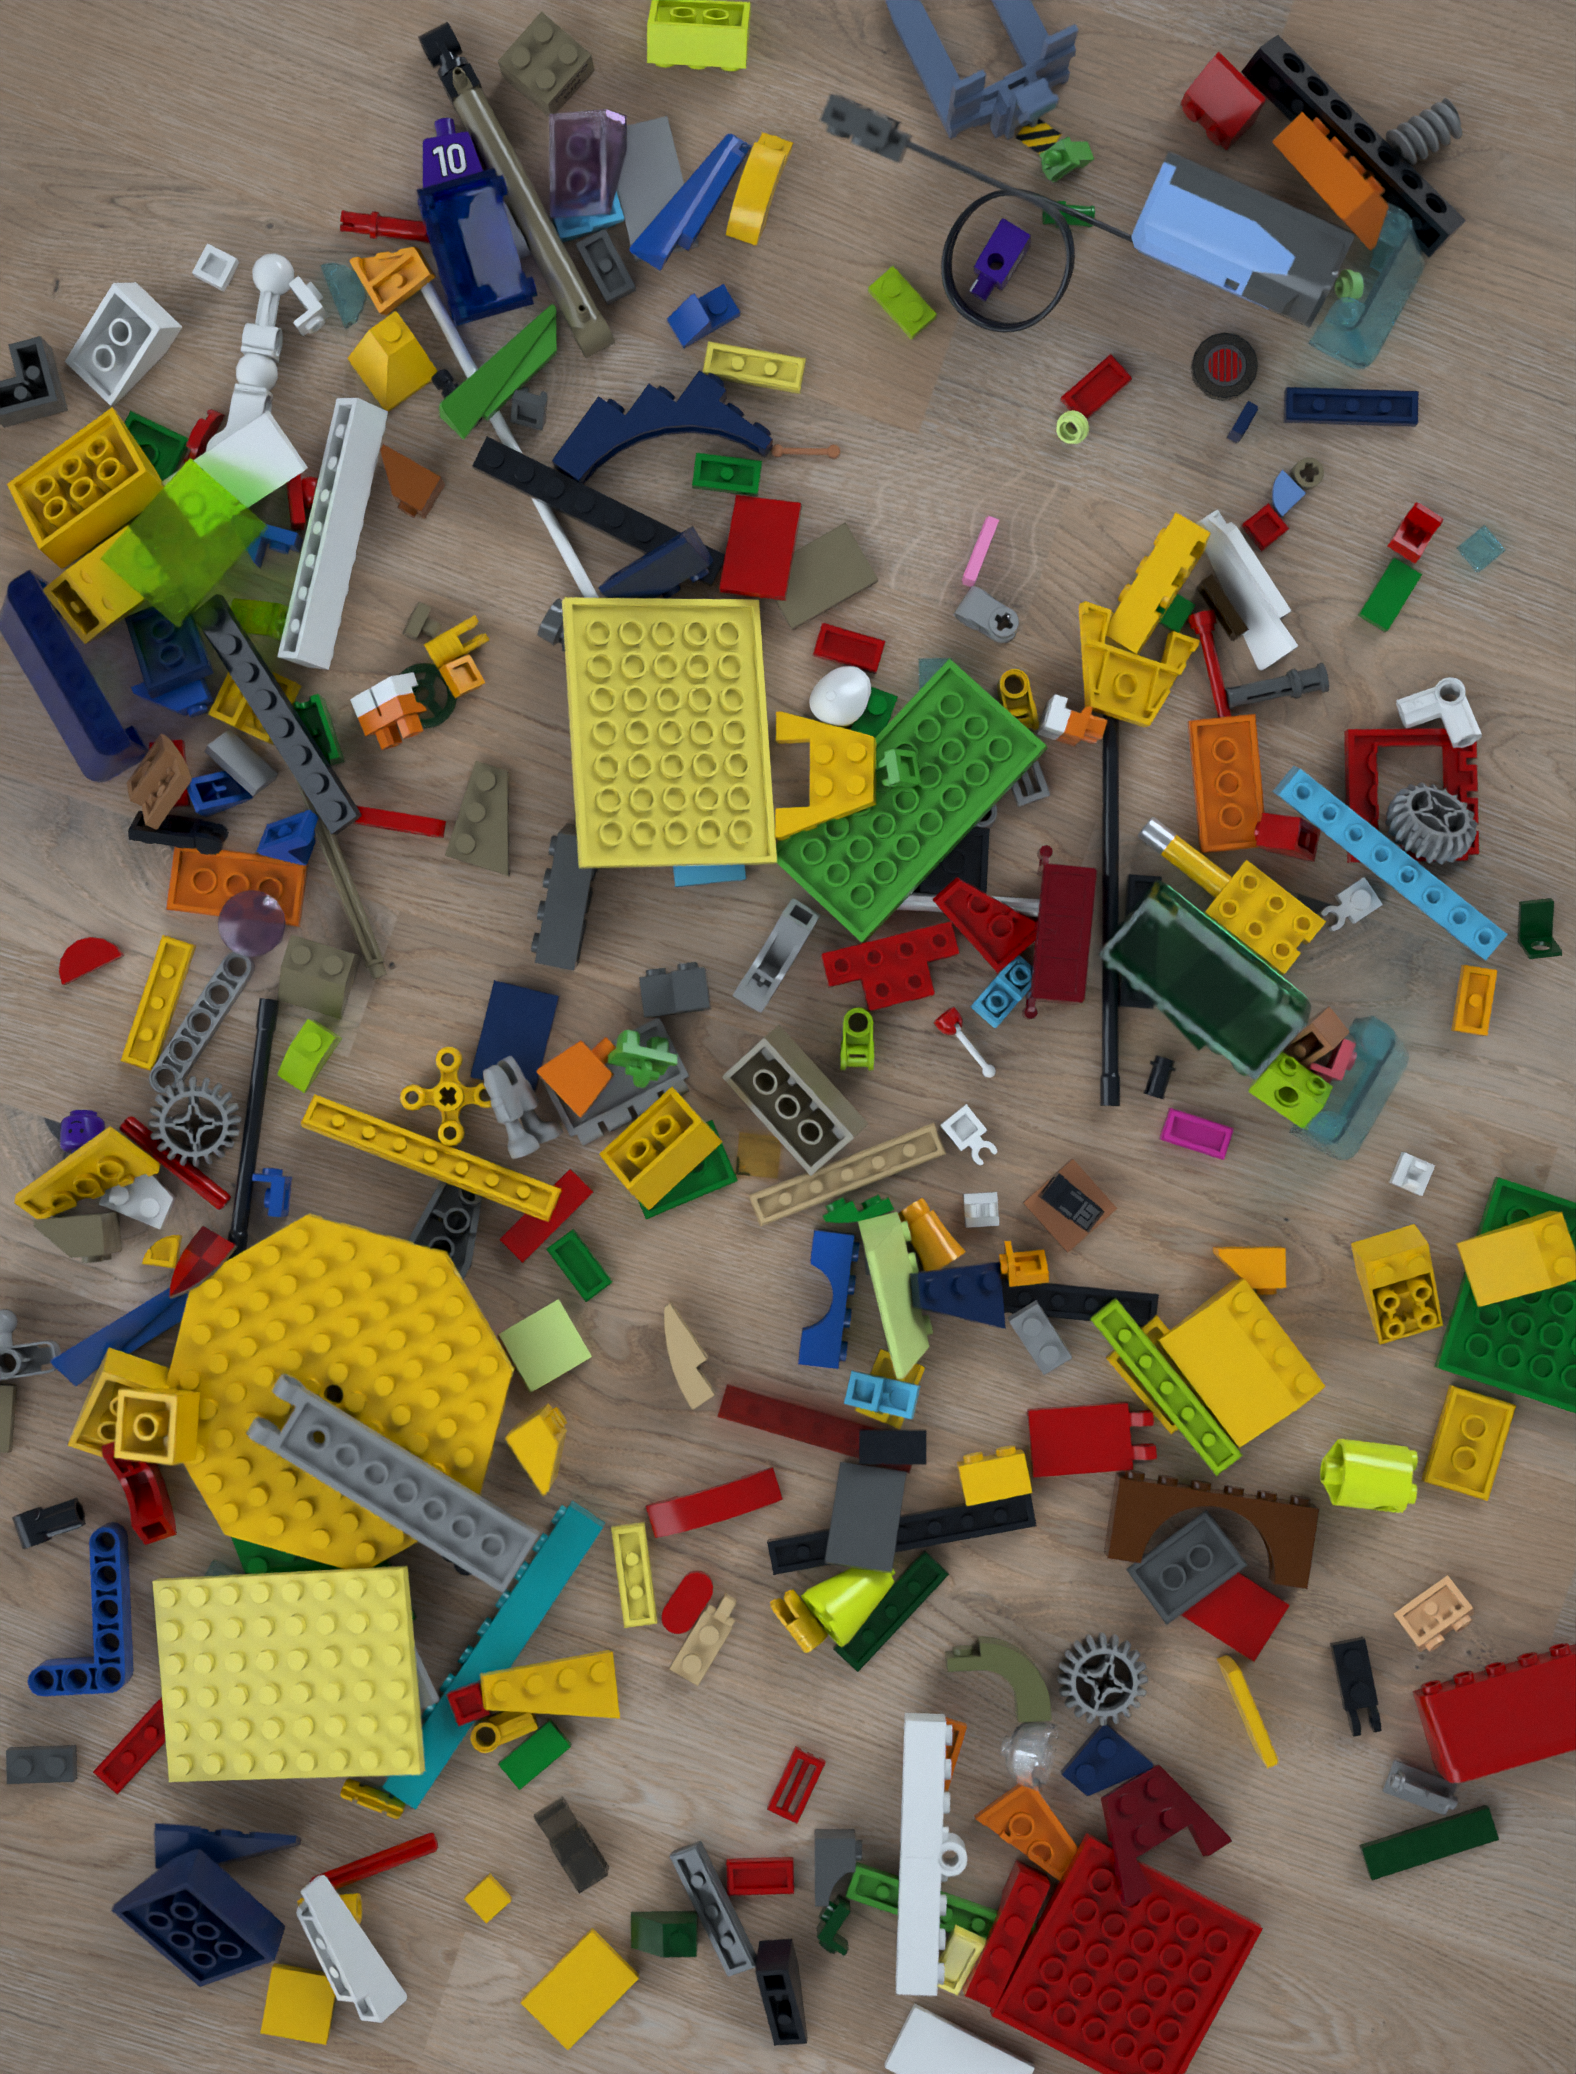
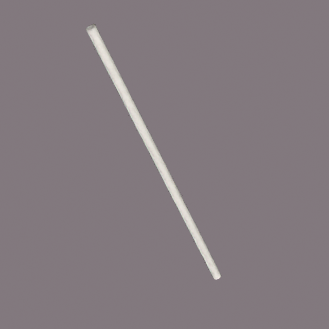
[420,281,599,598]

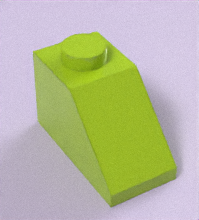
[277,1019,342,1093]

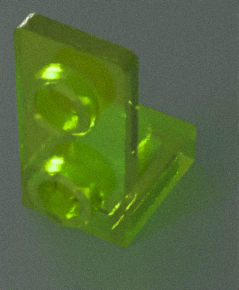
[230,598,289,642]

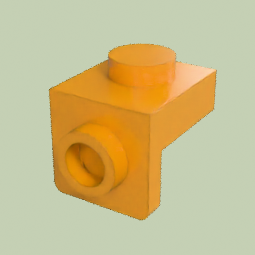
[999,1240,1049,1287]

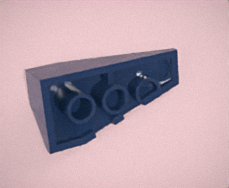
[154,1823,301,1869]

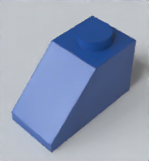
[131,678,214,718]

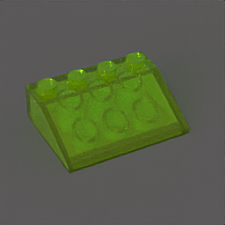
[100,458,268,628]

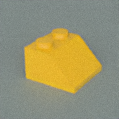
[114,1389,200,1465]

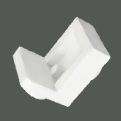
[288,276,329,336]

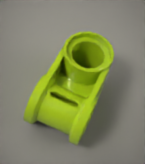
[840,1007,874,1071]

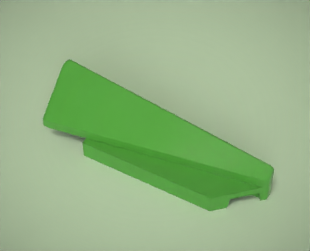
[439,304,557,440]

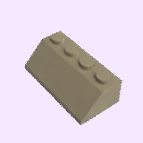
[722,1025,868,1176]

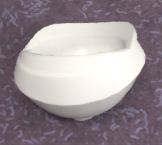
[809,666,871,728]

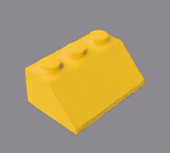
[599,1087,723,1210]
[505,1403,567,1495]

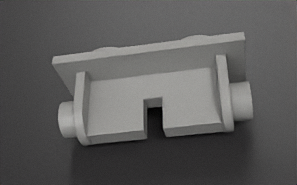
[1383,1760,1458,1816]

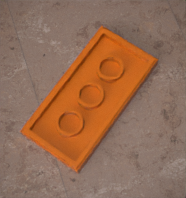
[1187,714,1265,853]
[166,847,309,927]

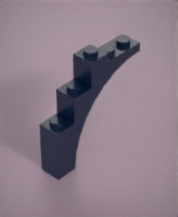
[552,370,773,484]

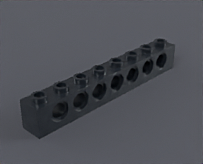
[1241,35,1466,257]

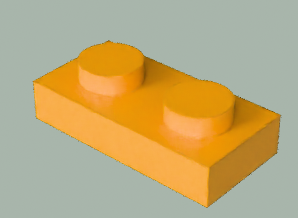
[1451,965,1498,1036]

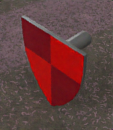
[169,1226,237,1299]

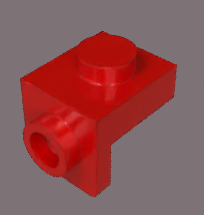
[1387,502,1444,564]

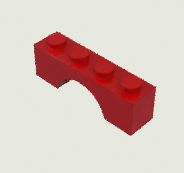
[963,1860,1050,2010]

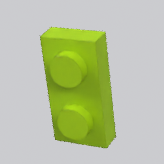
[868,266,937,340]

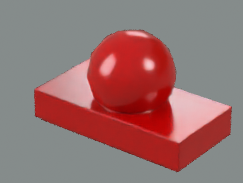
[286,474,318,531]

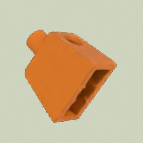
[536,1037,616,1118]

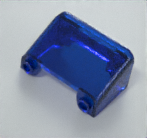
[415,168,538,327]

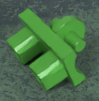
[608,1029,677,1088]

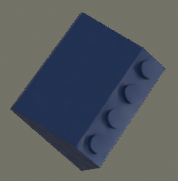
[111,1848,286,1987]

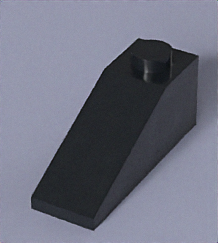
[755,1939,808,2046]

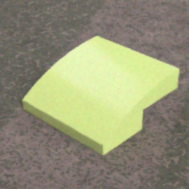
[497,1299,592,1393]

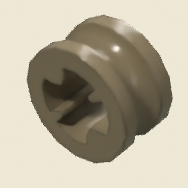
[1291,457,1324,490]

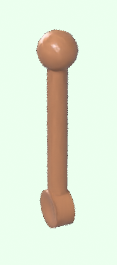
[771,444,840,459]

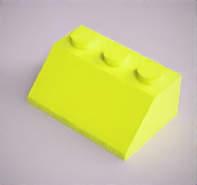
[647,0,751,71]

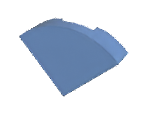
[1272,470,1306,518]

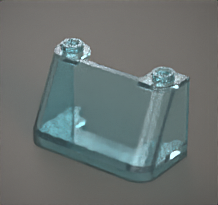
[1308,203,1425,369]
[1289,1016,1409,1160]

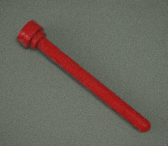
[1188,610,1231,718]

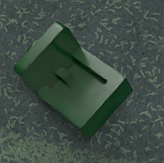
[817,1894,851,1956]

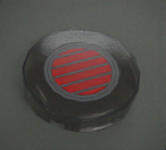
[1190,333,1258,401]

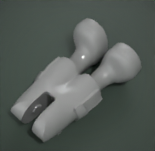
[483,1056,563,1159]

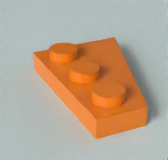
[974,1777,1078,1881]

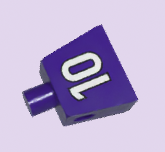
[423,118,490,204]
[969,217,1031,302]

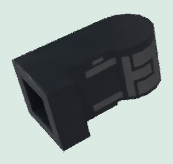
[1038,1172,1105,1233]

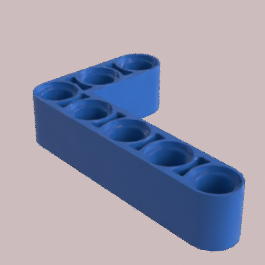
[28,1522,134,1696]

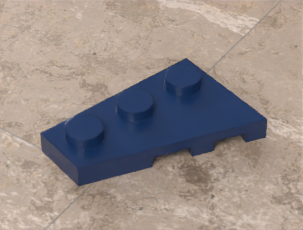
[910,1262,1006,1329]

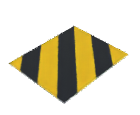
[1015,119,1062,154]

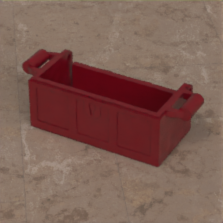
[1022,845,1097,1020]

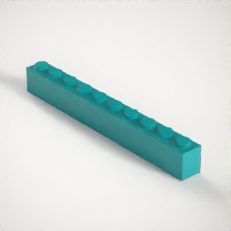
[382,1500,605,1810]

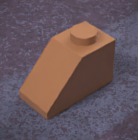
[1267,1006,1350,1067]

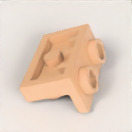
[1394,1575,1474,1652]

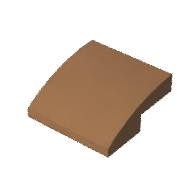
[127,733,192,830]

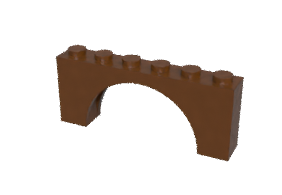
[1104,1470,1319,1589]

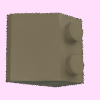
[277,935,361,1019]
[34,1212,122,1263]

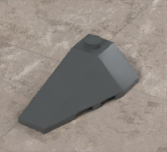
[408,1149,482,1280]

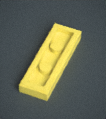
[703,341,806,394]
[611,1522,658,1628]

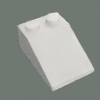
[65,283,182,406]

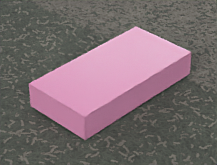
[961,516,999,587]

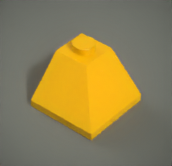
[347,311,438,412]

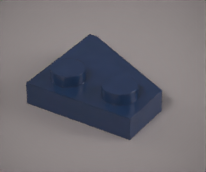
[1060,1723,1154,1797]

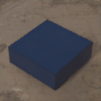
[1226,401,1258,443]

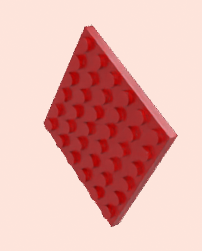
[990,1833,1263,2074]

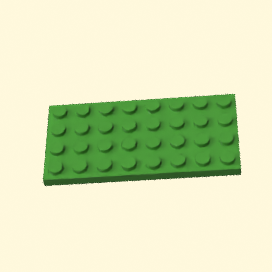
[776,658,1048,943]

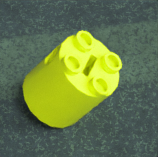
[1320,1439,1418,1513]

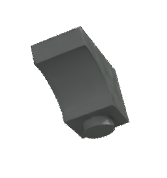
[815,1829,862,1907]

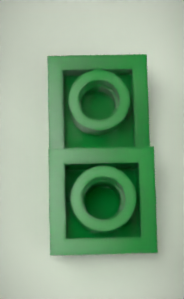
[822,1194,894,1223]

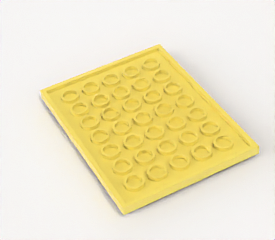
[562,597,777,868]
[152,1566,425,1782]

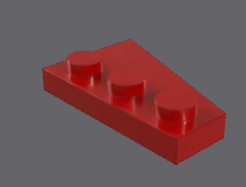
[932,877,1037,973]

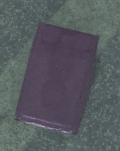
[549,109,627,219]

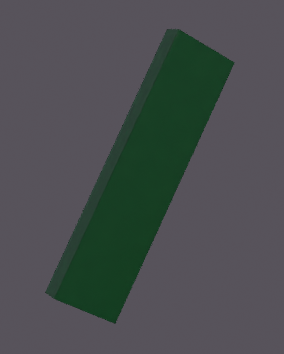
[833,1550,949,1672]
[1359,1805,1499,1880]

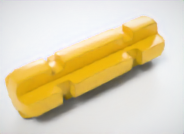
[340,1779,406,1819]

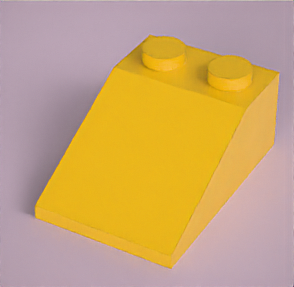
[1456,1211,1576,1307]
[67,1347,170,1457]

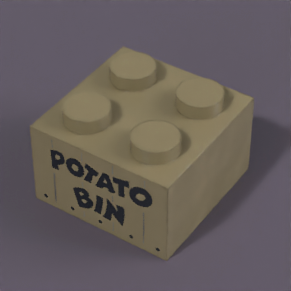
[498,11,594,119]

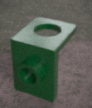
[1517,898,1562,959]

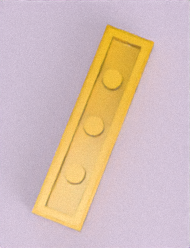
[120,935,196,1071]

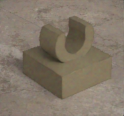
[402,602,441,640]

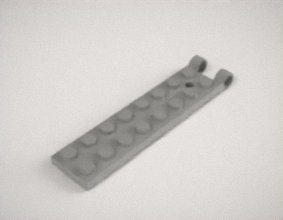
[247,1374,540,1593]

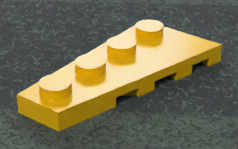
[480,1650,620,1719]

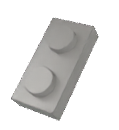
[1008,1300,1072,1375]

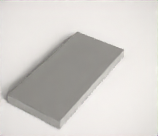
[603,116,699,262]

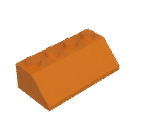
[1272,112,1389,251]

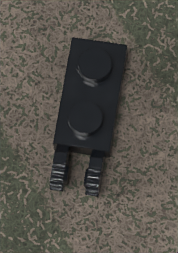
[128,811,229,855]
[1330,1637,1382,1737]

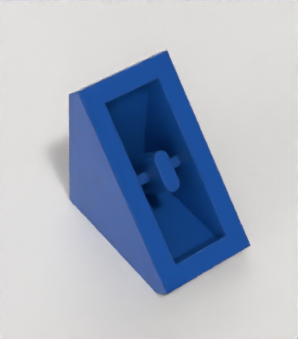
[187,771,253,818]

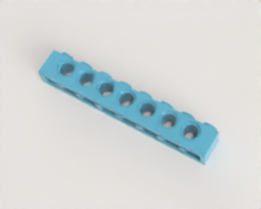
[1272,765,1508,960]

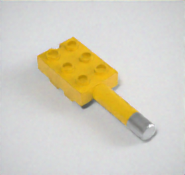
[1138,817,1326,976]

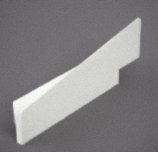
[1196,510,1298,670]
[296,1875,407,2023]

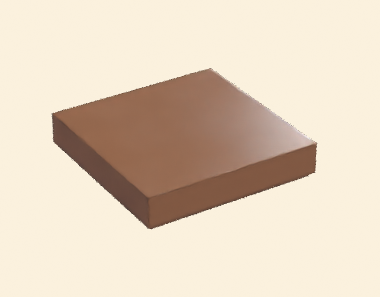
[1022,1159,1117,1253]

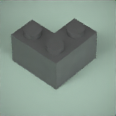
[0,336,68,428]
[639,962,711,1018]

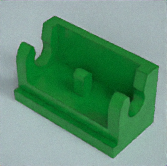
[292,694,345,766]

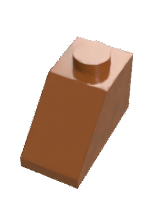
[380,444,445,519]

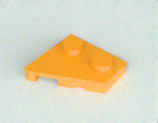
[349,247,436,316]

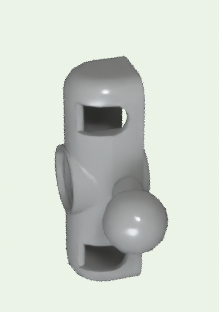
[0,1309,61,1380]

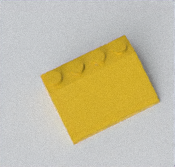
[7,407,168,569]
[1157,1279,1326,1448]

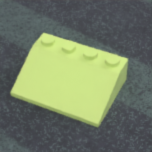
[858,1212,933,1379]

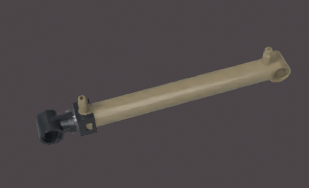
[418,22,615,358]

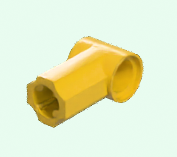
[470,1711,539,1753]

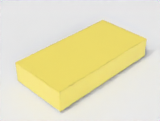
[937,1925,986,1996]

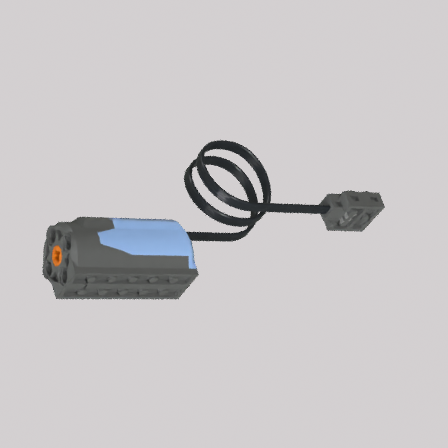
[820,94,1355,333]

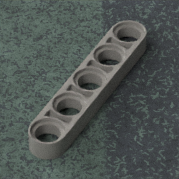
[149,952,255,1093]

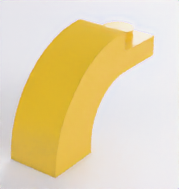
[725,132,793,246]

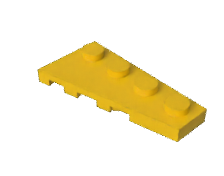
[14,1126,160,1219]

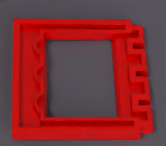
[1344,728,1479,863]

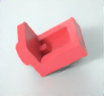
[1306,1039,1357,1084]

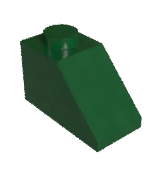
[631,1911,698,1958]

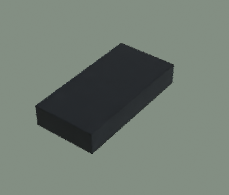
[859,1429,927,1465]

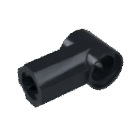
[12,1497,86,1549]

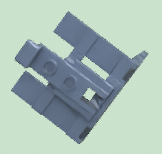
[885,0,1078,140]

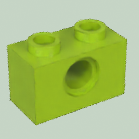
[1248,1049,1333,1129]

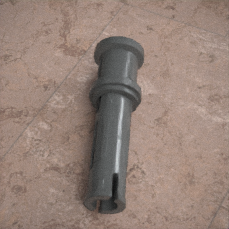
[1225,663,1329,709]

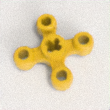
[400,1046,492,1146]

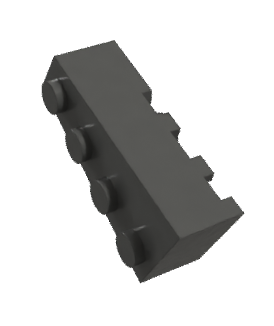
[531,823,598,971]

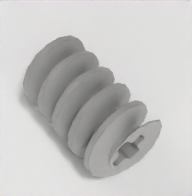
[1386,98,1462,166]

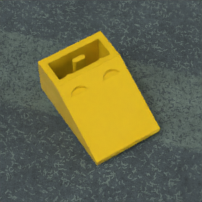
[42,525,171,644]
[1351,1224,1443,1345]

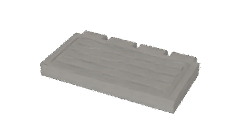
[541,1017,690,1146]

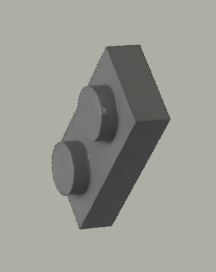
[576,229,636,306]
[6,1745,77,1784]

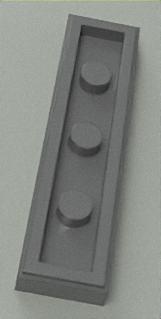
[669,1841,757,1977]

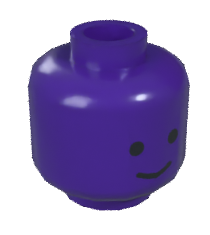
[60,1110,105,1154]

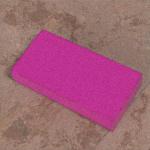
[1159,1108,1234,1160]

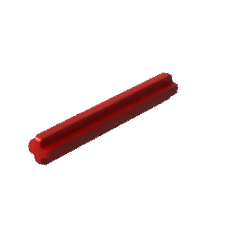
[119,1116,231,1210]
[310,1833,438,1890]

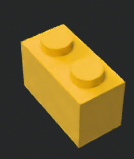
[956,1445,1033,1506]

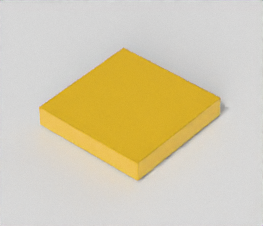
[260,1963,336,2045]

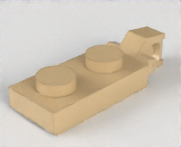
[669,1593,737,1686]

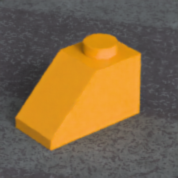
[1213,1246,1286,1295]

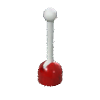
[933,1006,996,1078]

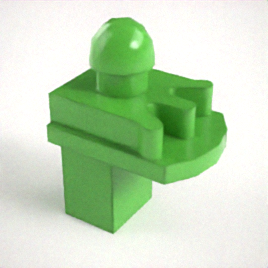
[1039,137,1095,182]

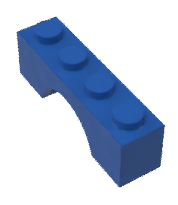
[798,1229,860,1369]

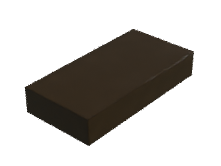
[1197,574,1249,642]

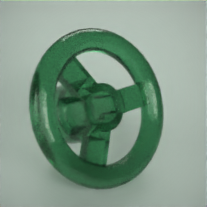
[399,663,457,729]

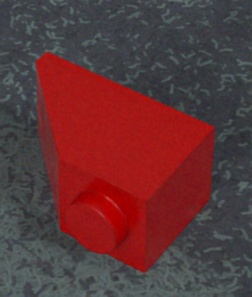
[1254,813,1321,862]

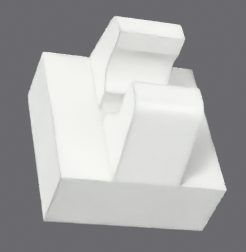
[192,244,239,292]
[1389,1152,1435,1196]
[963,1192,999,1228]

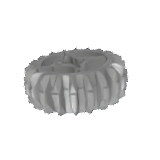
[1385,782,1478,864]
[148,1076,241,1167]
[1057,1633,1148,1726]

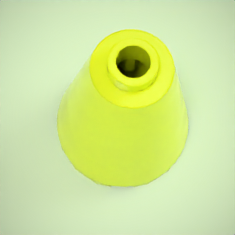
[801,1567,895,1647]

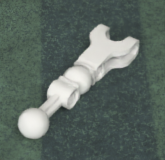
[206,253,294,452]

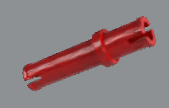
[340,210,442,245]

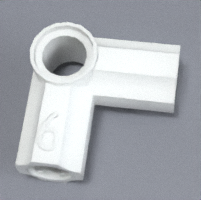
[1396,677,1482,748]

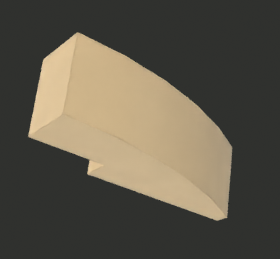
[664,1302,715,1410]

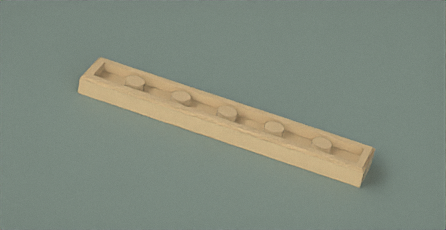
[748,1123,946,1227]

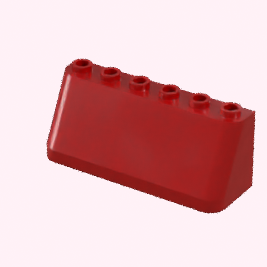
[1413,1643,1576,1783]

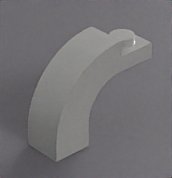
[733,898,821,1013]

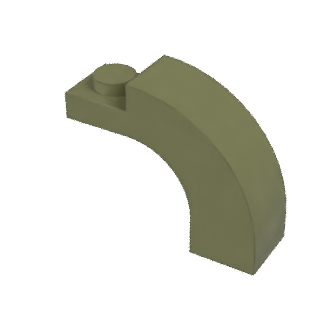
[945,1636,1052,1723]

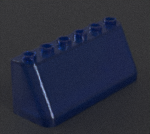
[0,570,149,783]

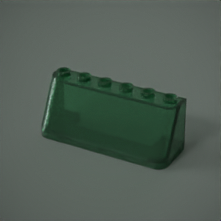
[1098,880,1312,1080]

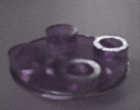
[218,890,285,957]

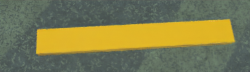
[301,1094,561,1222]

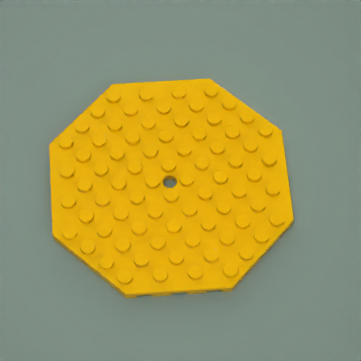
[166,1214,514,1569]

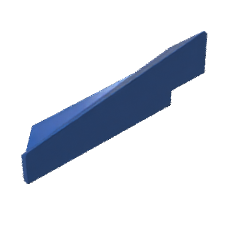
[629,134,751,271]
[50,1288,189,1386]

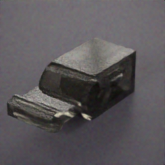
[533,1796,610,1894]

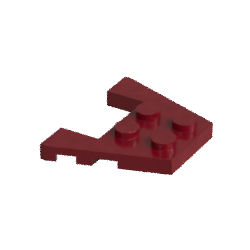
[1101,1764,1232,1907]

